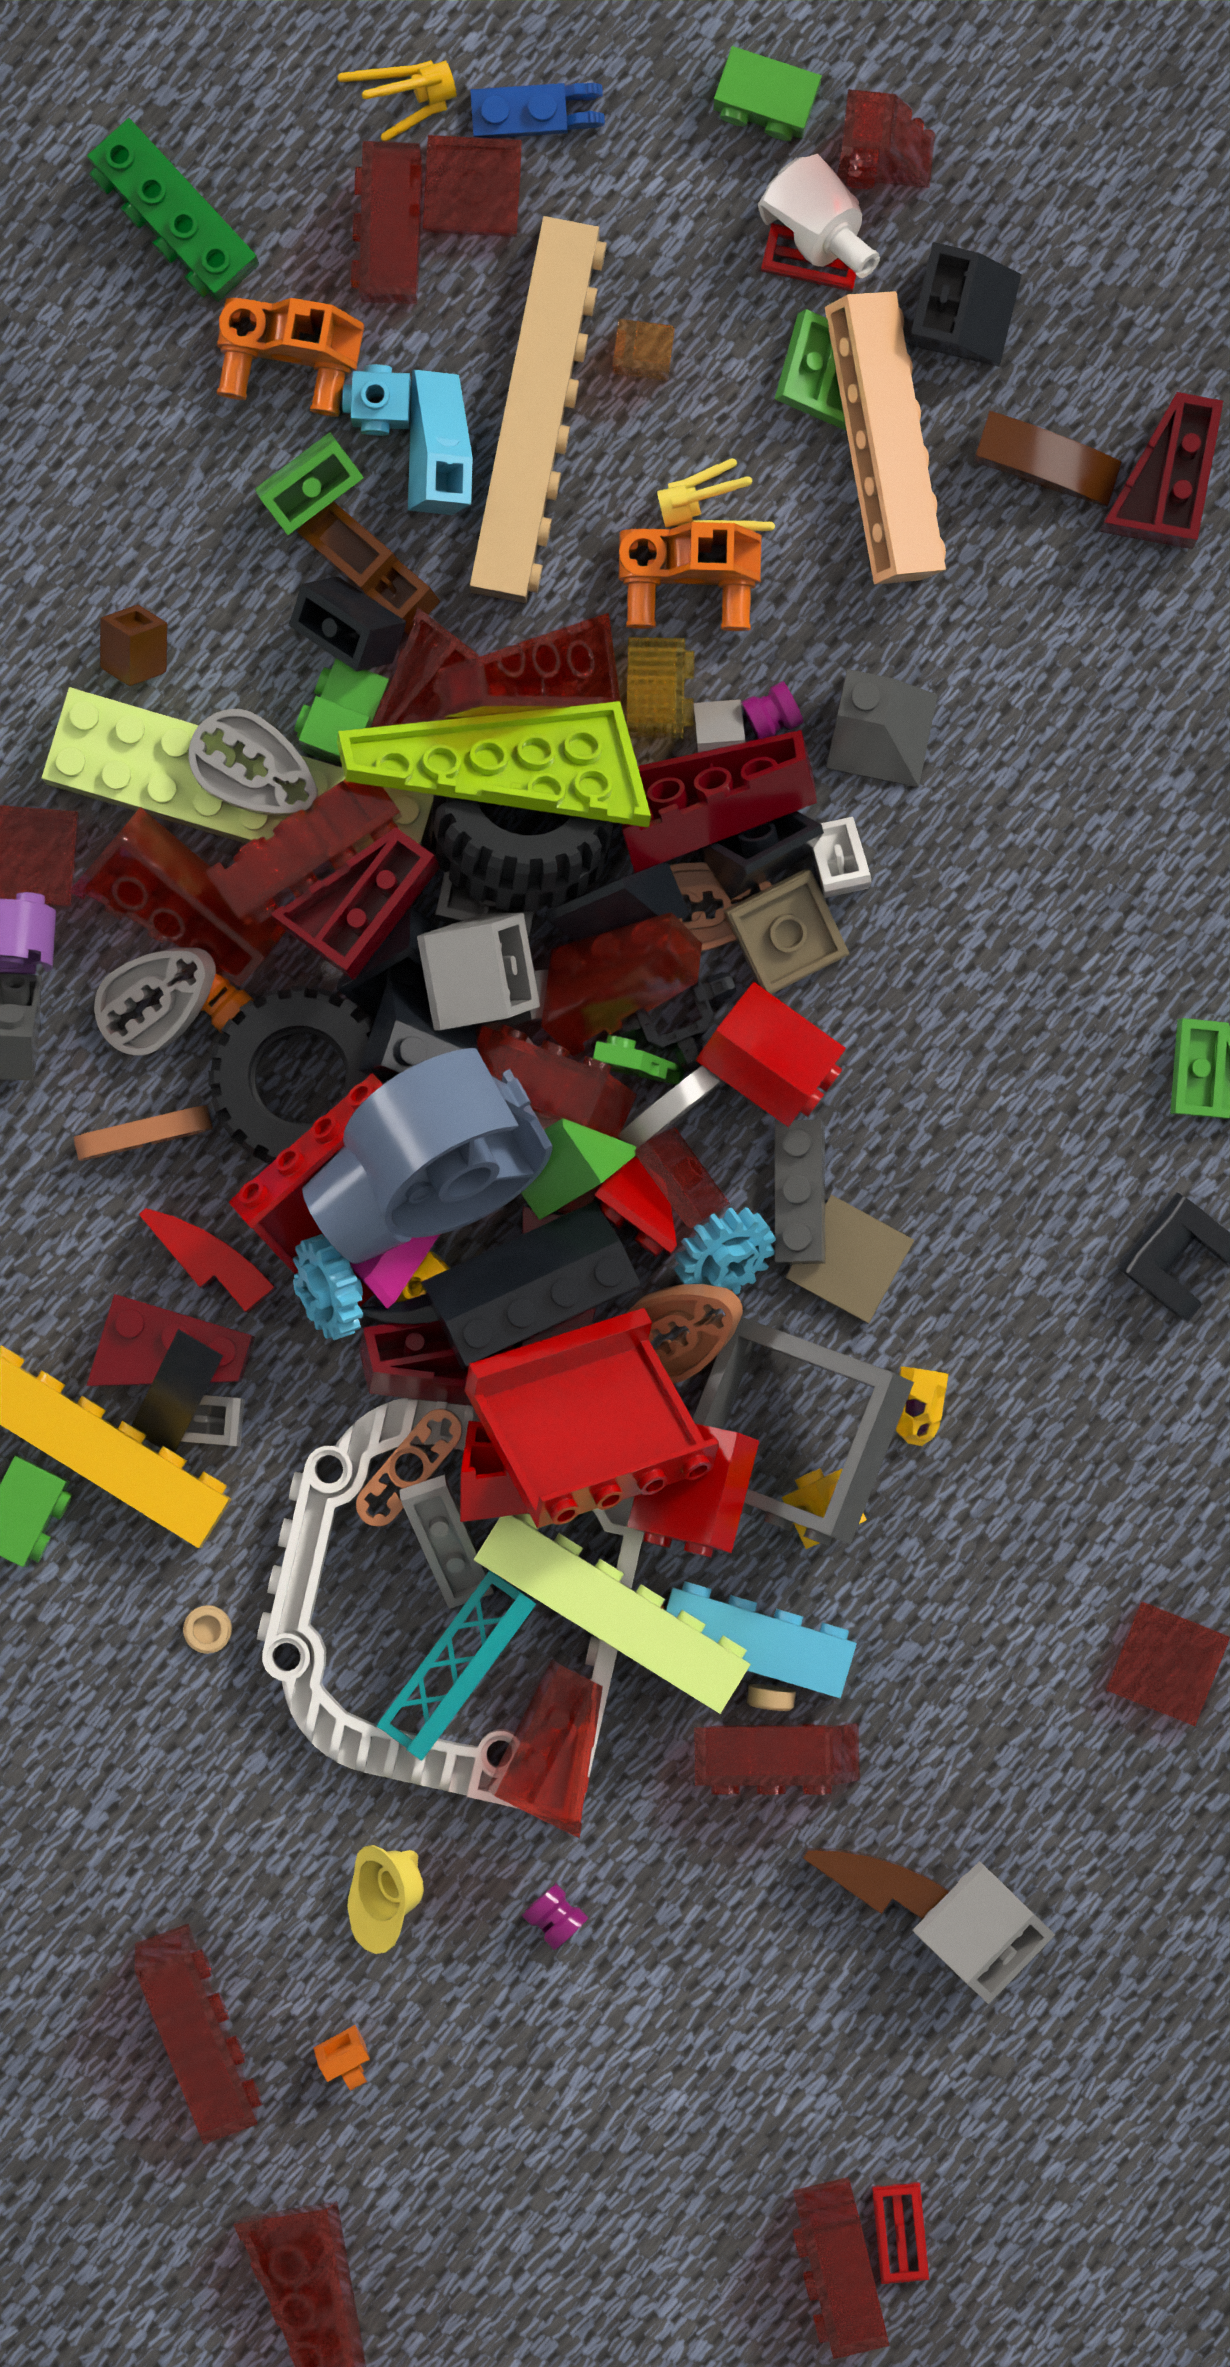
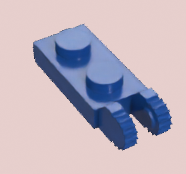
[470,82,605,140]

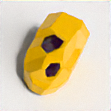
[896,1366,948,1446]

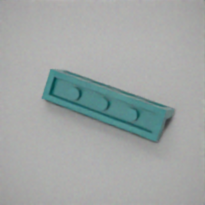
[376,1570,537,1761]

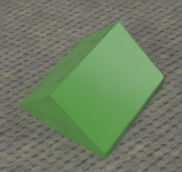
[521,1118,637,1220]

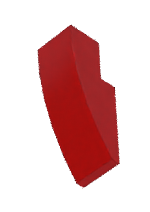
[139,1208,277,1313]

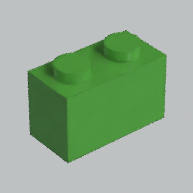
[713,46,822,141]
[255,432,364,535]
[0,1456,73,1567]

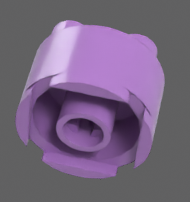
[0,892,56,975]

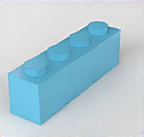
[666,1581,857,1699]

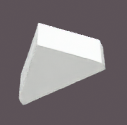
[812,817,871,898]

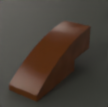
[973,411,1122,507]
[297,501,440,636]
[801,1848,950,1919]

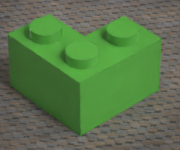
[294,658,391,767]

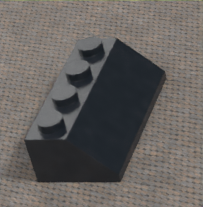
[421,1201,641,1370]

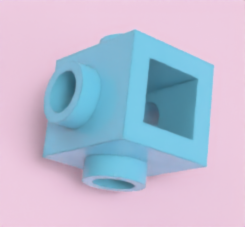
[342,364,411,436]

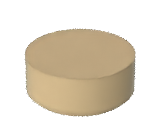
[183,1605,232,1654]
[747,1684,796,1711]

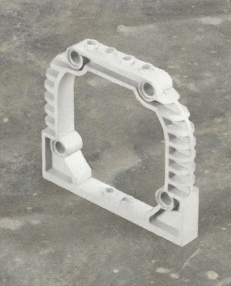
[257,1398,644,1822]

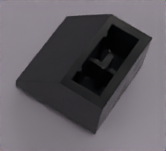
[908,242,1022,367]

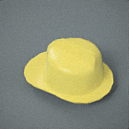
[347,1845,424,1954]

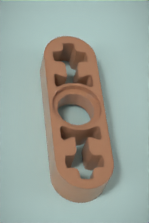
[73,1105,213,1161]
[356,1408,462,1526]

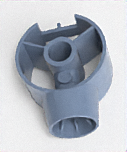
[302,1048,553,1264]

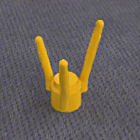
[337,60,457,142]

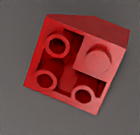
[594,1156,677,1258]

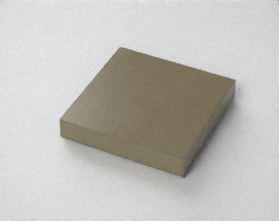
[723,868,850,994]
[785,1195,914,1324]

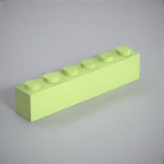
[474,1513,751,1714]

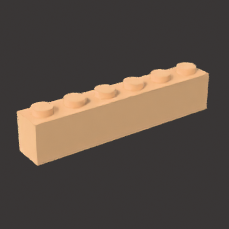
[825,291,946,585]

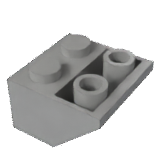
[417,913,540,1030]
[912,1861,1055,2004]

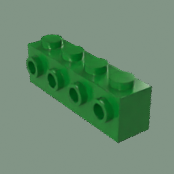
[87,118,259,303]

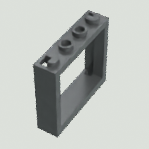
[693,1317,914,1546]

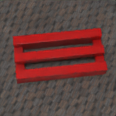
[761,223,856,292]
[872,2182,929,2284]

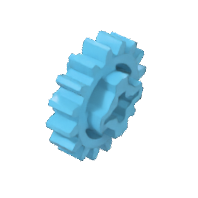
[674,1208,776,1295]
[293,1234,363,1340]

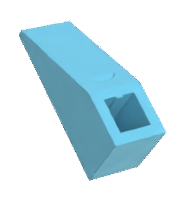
[408,370,473,515]

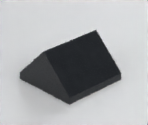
[697,811,824,900]

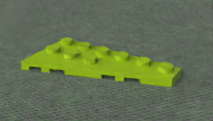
[337,701,651,828]

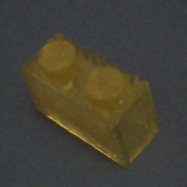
[627,637,694,738]

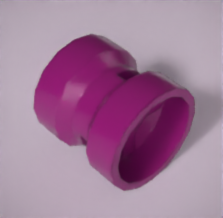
[741,681,804,739]
[522,1883,588,1950]

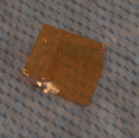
[612,319,675,381]

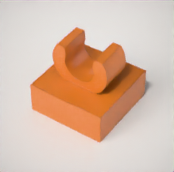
[313,2025,370,2091]

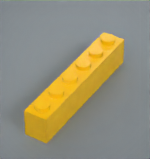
[0,1345,232,1548]

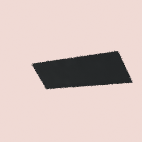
[131,1329,223,1452]

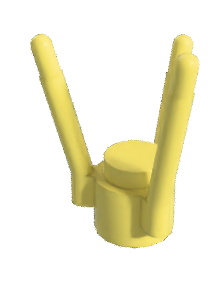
[657,458,775,532]

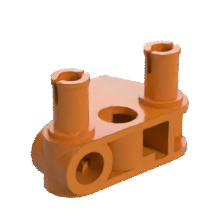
[217,298,364,417]
[618,522,762,631]

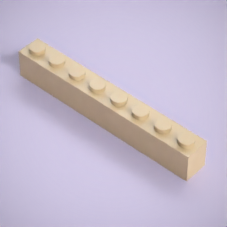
[470,216,607,603]

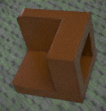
[100,604,167,686]

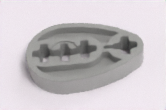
[189,709,318,816]
[94,948,216,1056]
[617,1066,724,1152]

